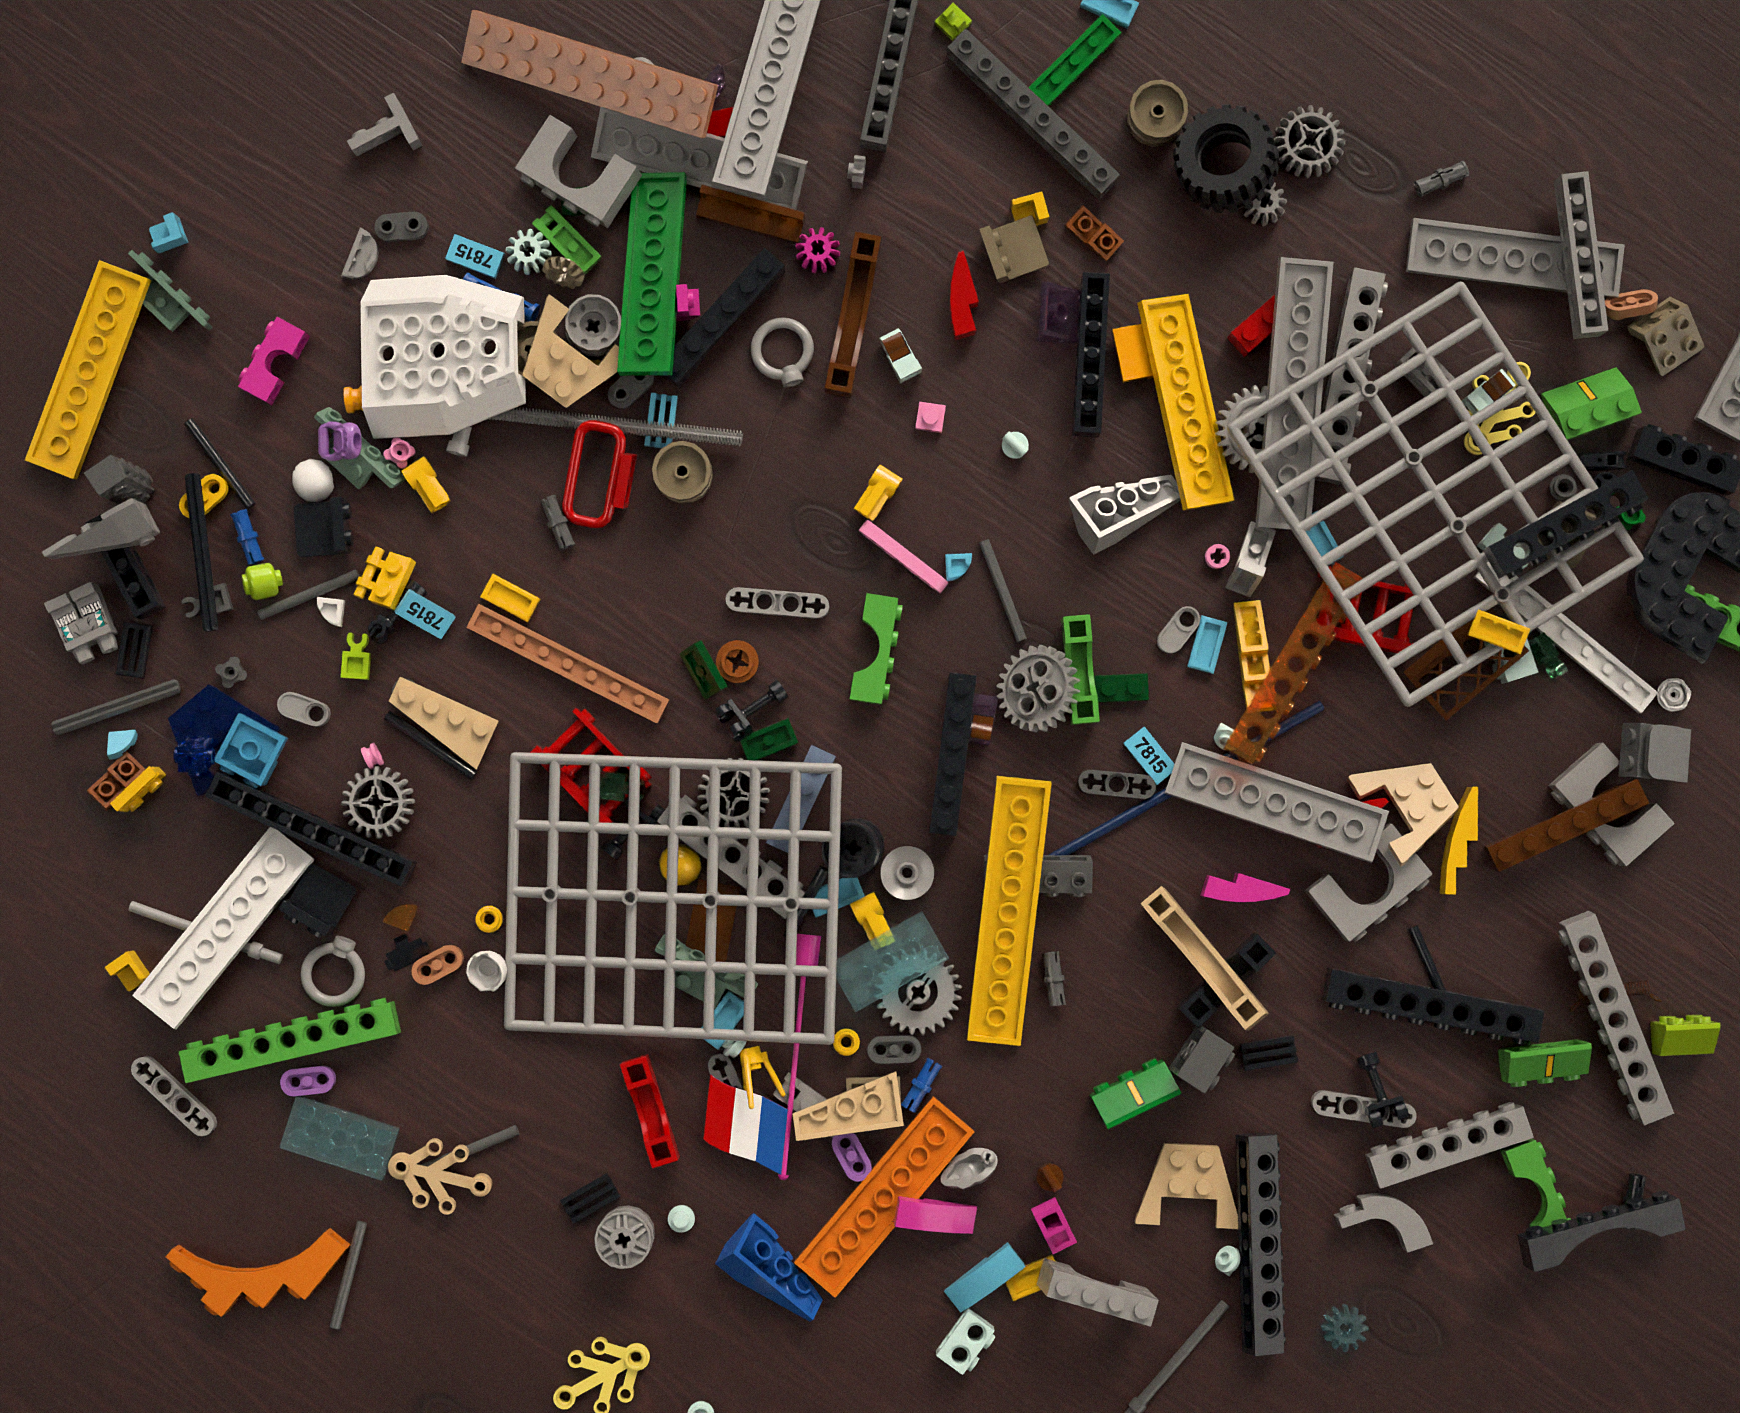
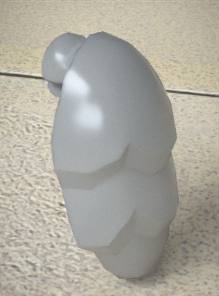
[941,1148,998,1190]

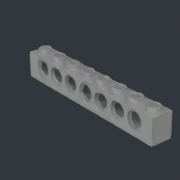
[1315,267,1388,485]
[1558,911,1674,1125]

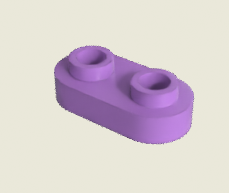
[280,1065,336,1096]
[832,1133,872,1181]

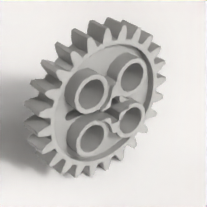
[997,645,1080,733]

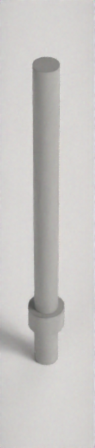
[128,901,283,964]

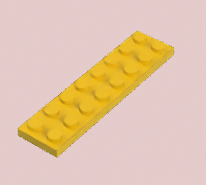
[25,260,151,480]
[1137,294,1234,511]

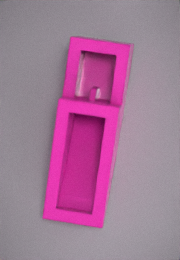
[1200,873,1290,902]
[894,1196,977,1234]

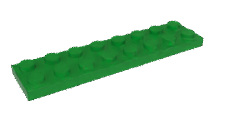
[617,172,687,376]

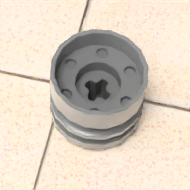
[565,294,621,357]
[594,1205,655,1269]

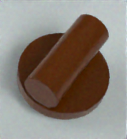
[1036,1163,1064,1193]

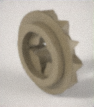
[542,257,585,289]

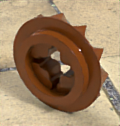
[716,640,759,683]

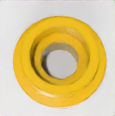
[476,906,503,933]
[833,1028,860,1056]

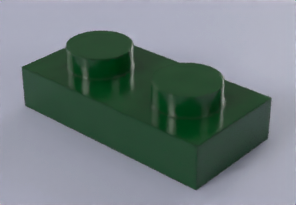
[679,640,728,700]
[1094,673,1149,703]
[740,718,798,761]

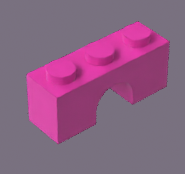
[238,317,310,406]

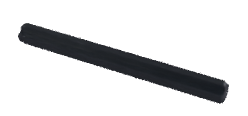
[185,473,218,632]

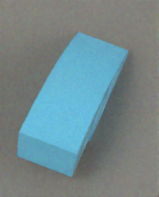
[944,1242,1026,1313]

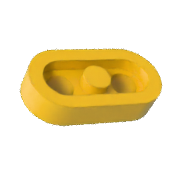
[179,474,228,518]

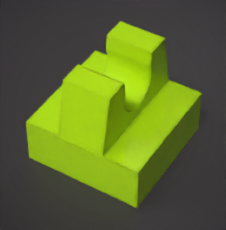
[935,3,972,41]

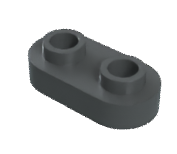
[374,212,429,242]
[608,375,654,410]
[867,1035,921,1064]

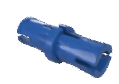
[230,509,265,565]
[901,1058,943,1113]

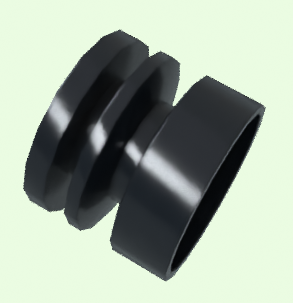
[821,818,885,878]

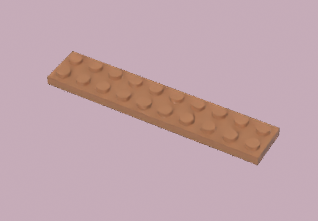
[461,10,718,138]

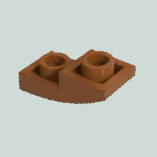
[1064,205,1124,261]
[87,752,146,811]

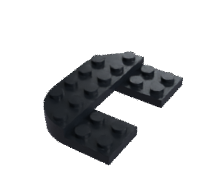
[1626,492,1740,664]

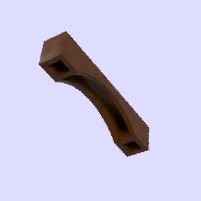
[825,231,881,398]
[1485,778,1649,872]

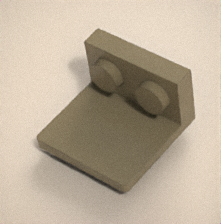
[980,216,1049,284]
[1627,297,1704,376]

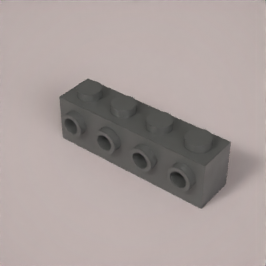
[84,455,155,504]
[983,855,1093,897]

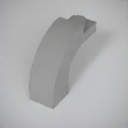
[1334,1193,1433,1253]

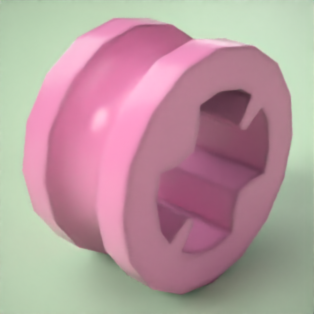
[1205,544,1230,569]
[361,743,384,770]

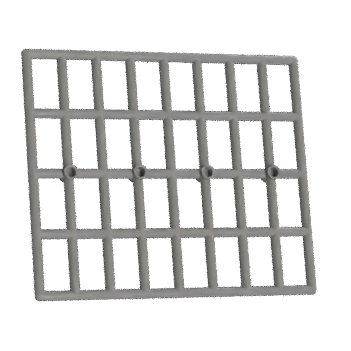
[1227,282,1644,707]
[504,752,842,1045]

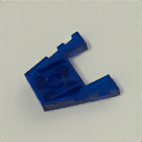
[168,684,281,796]

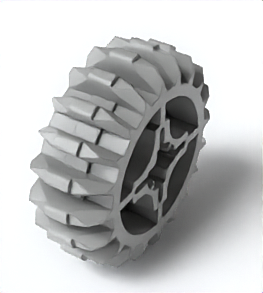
[1274,105,1345,178]
[697,758,770,828]
[341,766,415,839]

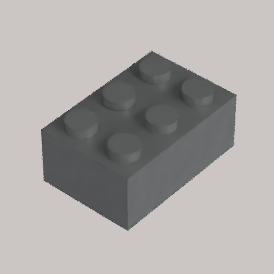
[1168,1026,1235,1093]

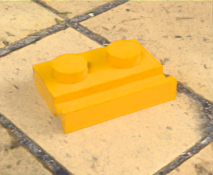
[110,766,166,812]

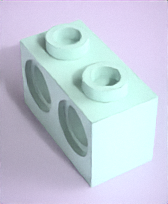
[936,1308,995,1375]

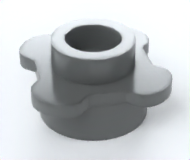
[215,657,247,688]

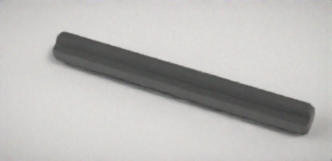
[51,679,181,735]

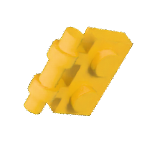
[353,547,416,610]

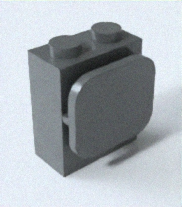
[1619,723,1691,783]

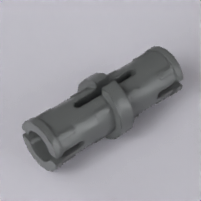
[1414,161,1469,197]
[540,495,575,551]
[1042,951,1066,1007]

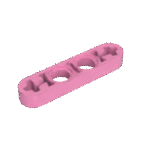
[859,520,948,594]

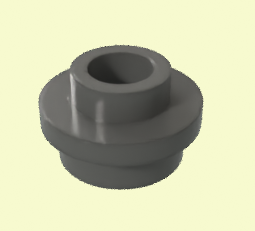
[1549,474,1577,501]

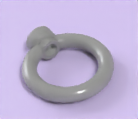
[751,318,814,387]
[301,936,365,1007]

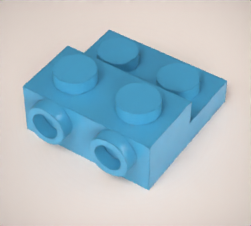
[214,713,288,788]

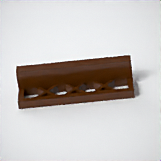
[696,185,805,244]

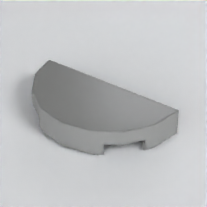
[341,227,379,280]

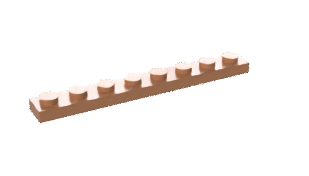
[466,604,670,724]

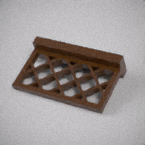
[1403,608,1529,720]

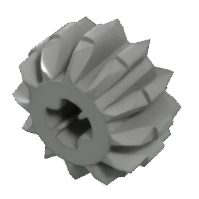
[1241,182,1287,226]

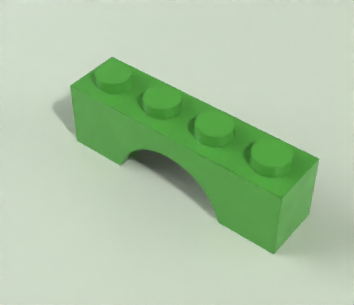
[850,593,903,705]
[1061,614,1100,725]
[1500,1138,1571,1227]

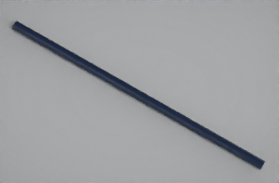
[1048,701,1325,856]

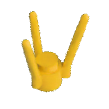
[739,1046,786,1109]

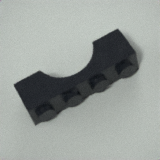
[1176,933,1276,1028]

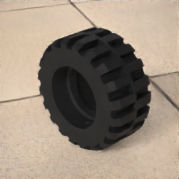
[1173,104,1279,213]

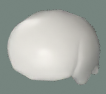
[292,459,334,503]
[466,951,507,992]

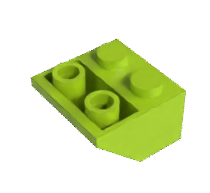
[1650,1015,1720,1056]

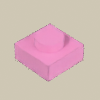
[915,402,946,433]

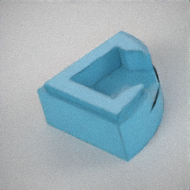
[945,553,972,582]
[107,730,138,760]

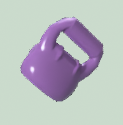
[318,421,362,461]

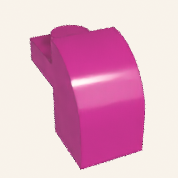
[676,284,700,321]
[1031,1197,1077,1254]

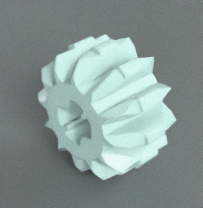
[506,229,552,275]

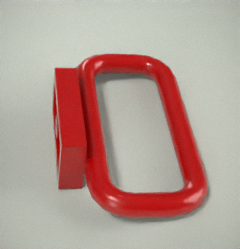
[562,420,637,528]

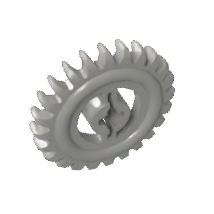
[1215,385,1267,473]
[874,947,962,1036]

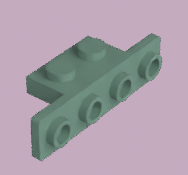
[128,250,213,332]
[314,407,406,489]
[655,934,758,1008]

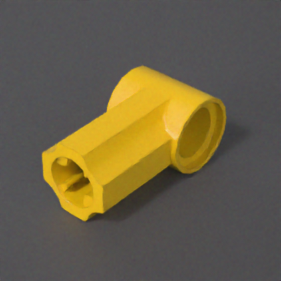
[402,456,451,513]
[854,464,903,521]
[850,892,895,950]

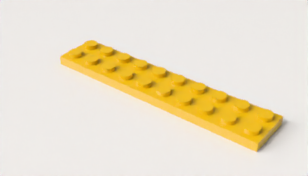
[967,776,1052,1046]

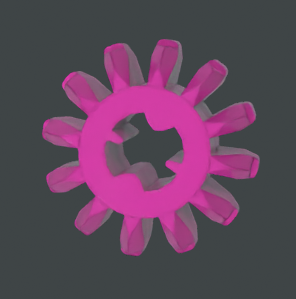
[796,227,840,273]

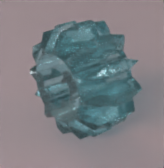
[1321,1304,1369,1352]

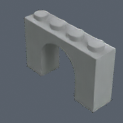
[515,115,642,228]
[1548,743,1675,866]
[1304,824,1432,942]
[1037,1258,1159,1327]

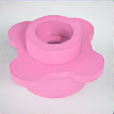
[383,438,415,469]

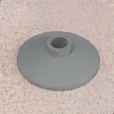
[881,846,934,900]

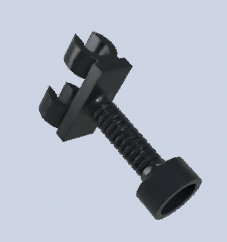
[368,579,428,644]
[715,680,788,742]
[600,790,665,860]
[1356,1052,1409,1128]

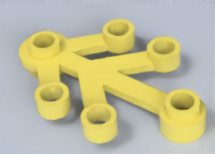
[1464,362,1535,455]
[553,1337,650,1413]

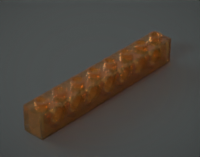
[1223,562,1363,765]

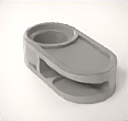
[1157,606,1200,654]
[277,692,331,727]

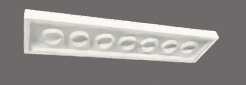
[132,827,315,1029]

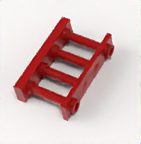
[1305,566,1413,654]
[530,708,652,823]

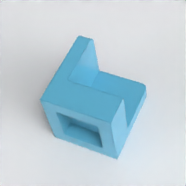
[149,212,188,253]

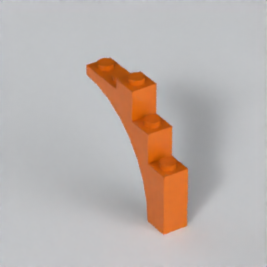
[166,1228,351,1317]

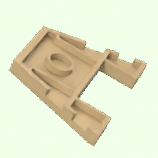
[522,294,619,408]
[1347,763,1459,867]
[1135,1143,1238,1229]

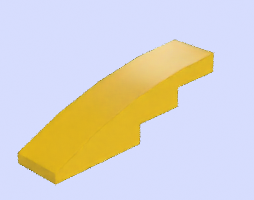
[1233,600,1275,713]
[1440,787,1478,894]

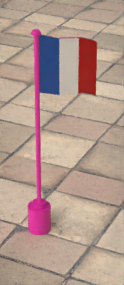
[704,934,821,1180]

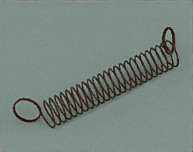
[1569,980,1662,1012]

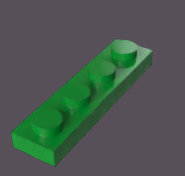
[1028,14,1121,107]

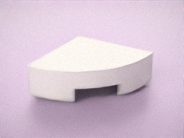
[317,597,345,627]

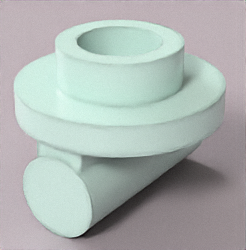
[1002,431,1029,459]
[1214,723,1244,751]
[1215,1246,1241,1277]

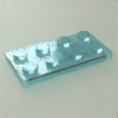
[836,911,949,1012]
[279,1096,400,1181]

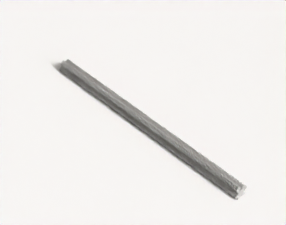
[489,407,743,446]

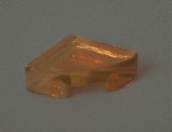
[383,904,419,931]

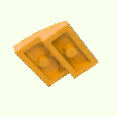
[1112,324,1154,383]

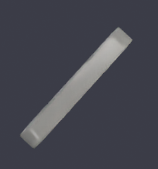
[726,587,829,619]
[131,1056,217,1136]
[1310,1090,1416,1128]

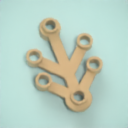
[388,1138,492,1215]

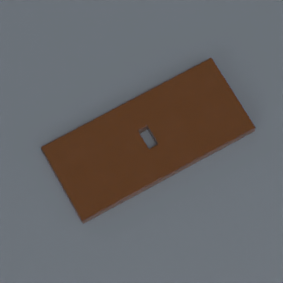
[686,879,740,962]

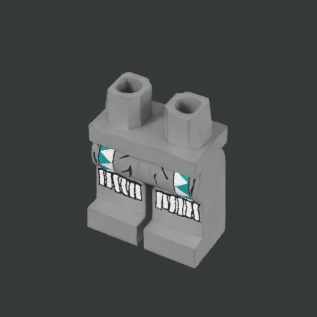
[44,582,119,664]

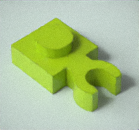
[341,633,371,680]

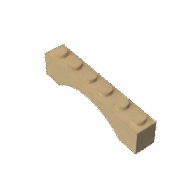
[1141,886,1269,1031]

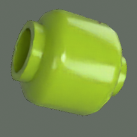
[241,563,283,600]

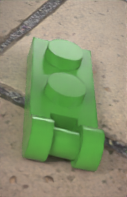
[532,205,602,275]

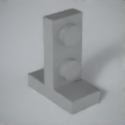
[347,93,423,156]
[1226,521,1276,597]

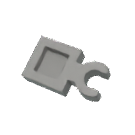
[847,155,866,189]

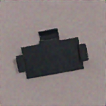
[384,933,431,971]

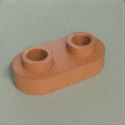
[1605,289,1658,320]
[412,945,464,985]

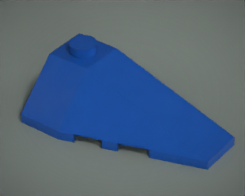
[715,1213,823,1322]

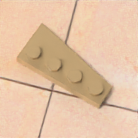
[389,677,498,770]
[792,1071,904,1141]

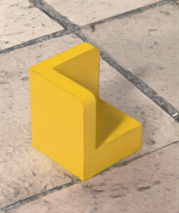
[1010,192,1049,226]
[105,950,150,991]

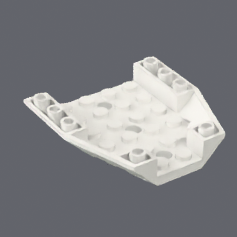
[361,275,526,439]

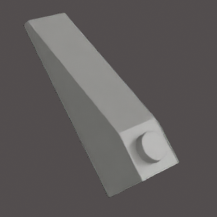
[1068,475,1181,555]
[42,498,160,559]

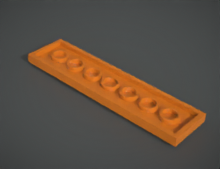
[794,1096,975,1298]

